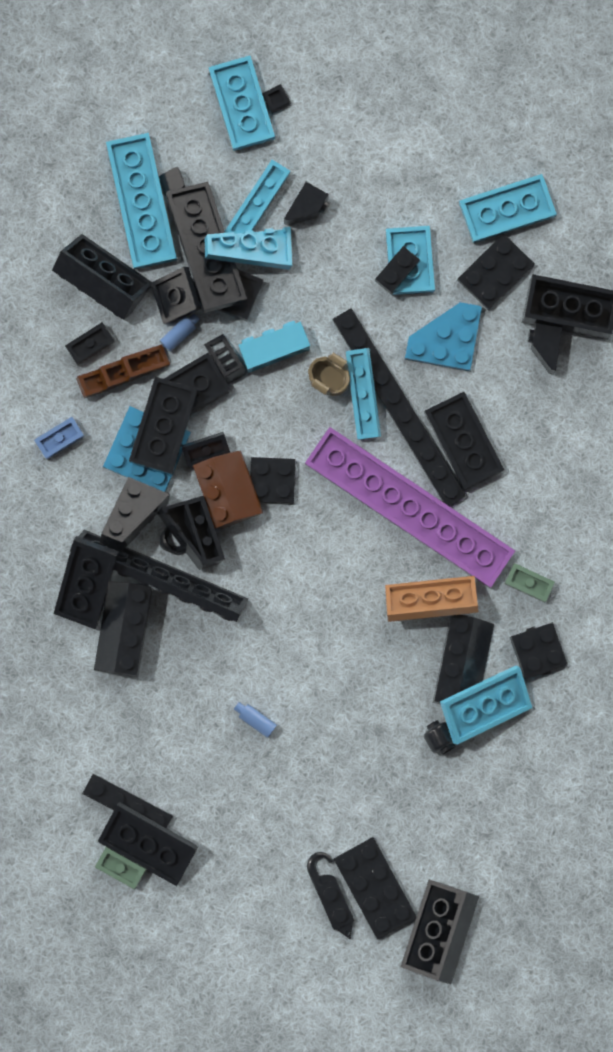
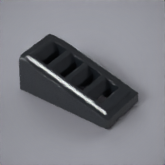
[204,334,246,384]

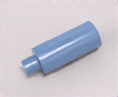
[160,313,200,352]
[234,702,277,738]

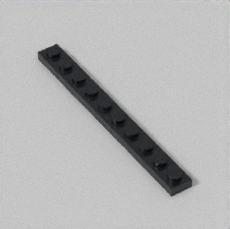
[332,308,466,506]

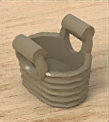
[308,352,350,396]

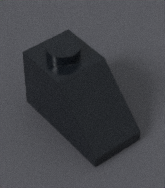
[284,182,330,226]
[527,323,562,374]

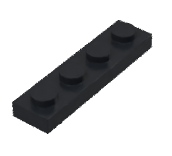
[82,774,173,828]

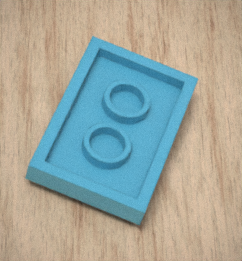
[385,226,435,295]

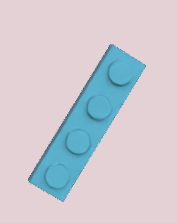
[225,160,290,234]
[346,348,381,440]

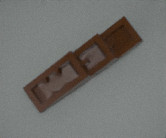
[76,344,170,399]

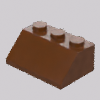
[193,450,263,529]

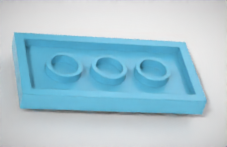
[208,56,275,151]
[459,174,557,243]
[440,666,533,745]

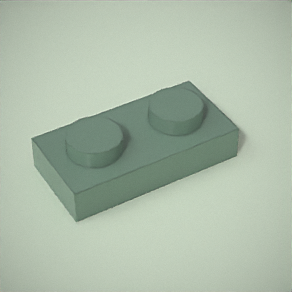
[504,563,555,603]
[95,847,146,890]

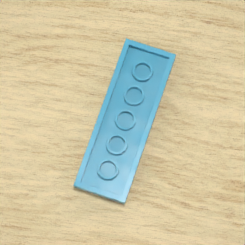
[106,133,177,270]

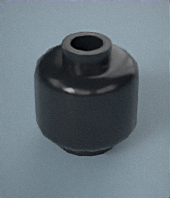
[424,720,456,755]

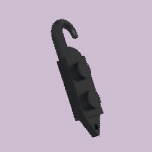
[307,852,355,939]

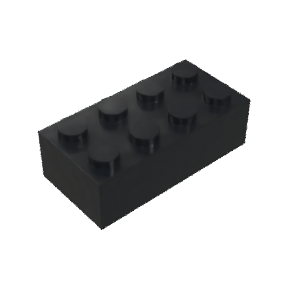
[522,274,613,340]

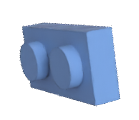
[34,417,85,460]

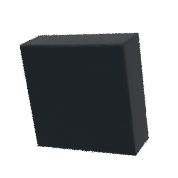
[262,84,291,114]

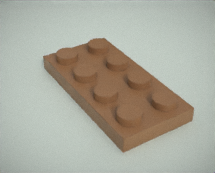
[385,576,479,622]

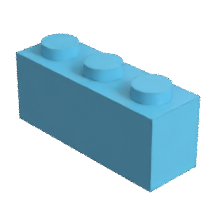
[238,321,310,373]

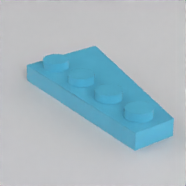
[205,227,292,270]

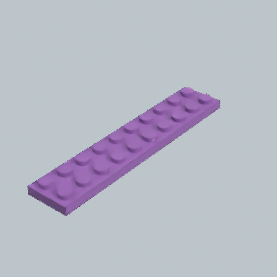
[305,427,515,588]

